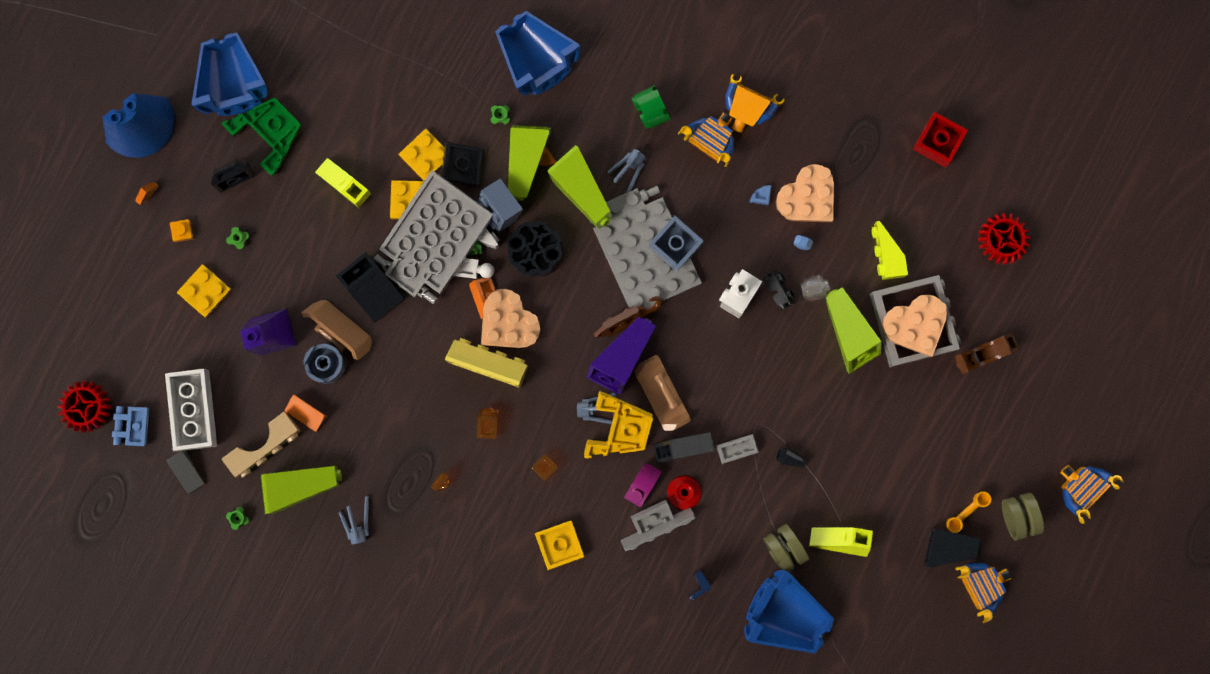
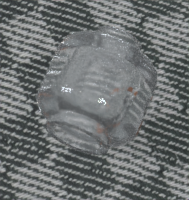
[801,275,830,302]

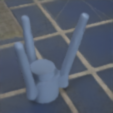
[608,149,645,193]
[577,392,616,424]
[339,496,369,544]

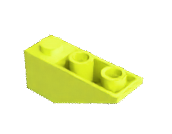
[315,158,371,208]
[872,221,908,280]
[809,528,873,557]

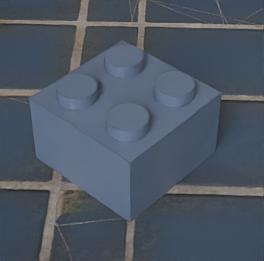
[477,179,523,233]
[648,216,703,272]

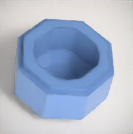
[793,235,813,250]

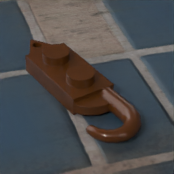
[594,296,663,338]

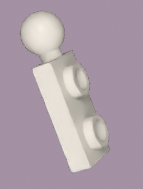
[454,258,495,279]

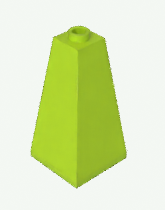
[508,125,551,201]
[547,145,613,230]
[826,288,881,374]
[261,466,342,514]

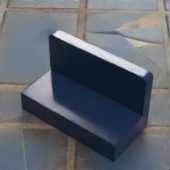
[688,570,711,601]

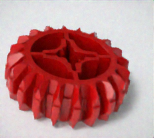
[978,213,1031,265]
[57,381,111,433]

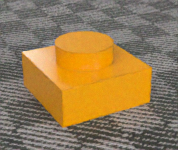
[170,219,193,242]

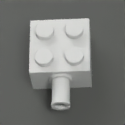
[719,269,762,318]

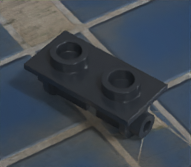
[764,270,795,310]

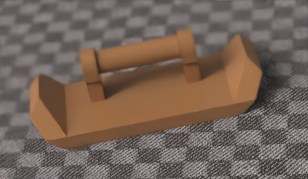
[301,300,372,360]
[634,355,691,431]

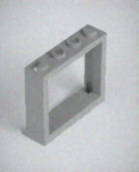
[870,275,961,368]

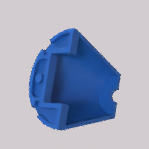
[495,11,580,96]
[192,32,267,116]
[102,93,175,158]
[744,570,834,654]

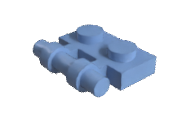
[112,406,149,446]

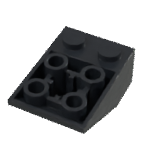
[336,252,404,323]

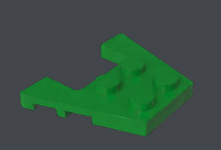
[221,98,302,177]

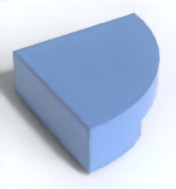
[750,185,771,205]

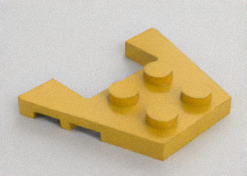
[584,391,653,458]

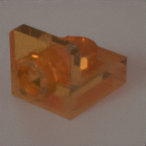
[477,408,498,439]

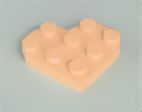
[776,164,834,222]
[481,289,540,348]
[882,295,947,357]

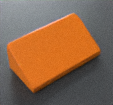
[469,277,496,319]
[285,394,327,432]

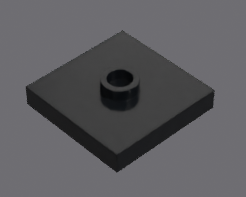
[441,142,483,186]

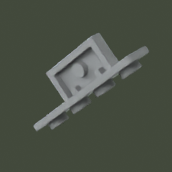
[621,500,695,551]

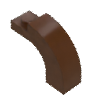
[955,332,1020,374]

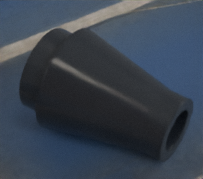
[776,446,806,468]

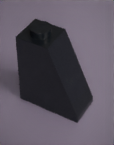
[653,432,714,463]
[923,528,982,568]

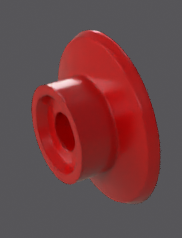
[667,475,702,510]

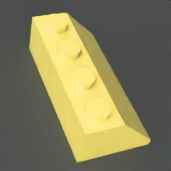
[445,338,528,388]

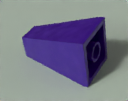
[240,309,297,356]
[586,317,656,395]

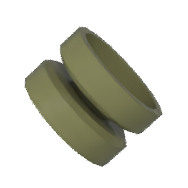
[1002,493,1044,541]
[763,524,809,573]

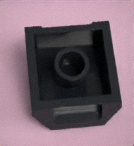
[210,158,255,193]

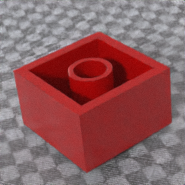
[912,112,968,168]

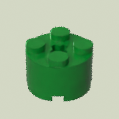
[632,85,671,129]

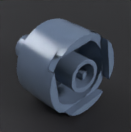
[304,344,346,384]

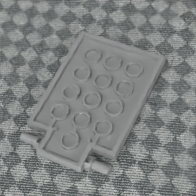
[373,171,493,304]
[589,186,702,308]

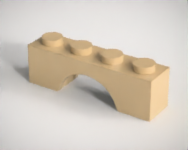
[222,412,301,478]

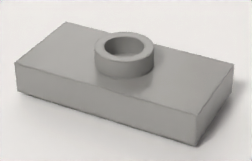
[716,434,759,464]

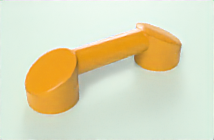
[946,492,991,533]

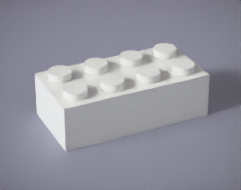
[165,369,217,451]

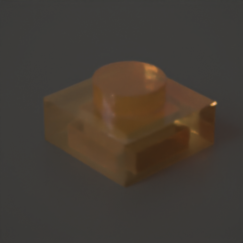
[531,454,559,481]
[430,472,450,492]

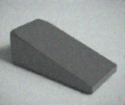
[166,451,205,494]

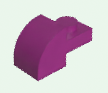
[624,462,661,508]

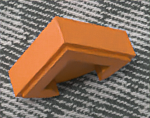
[539,147,556,166]
[135,182,158,205]

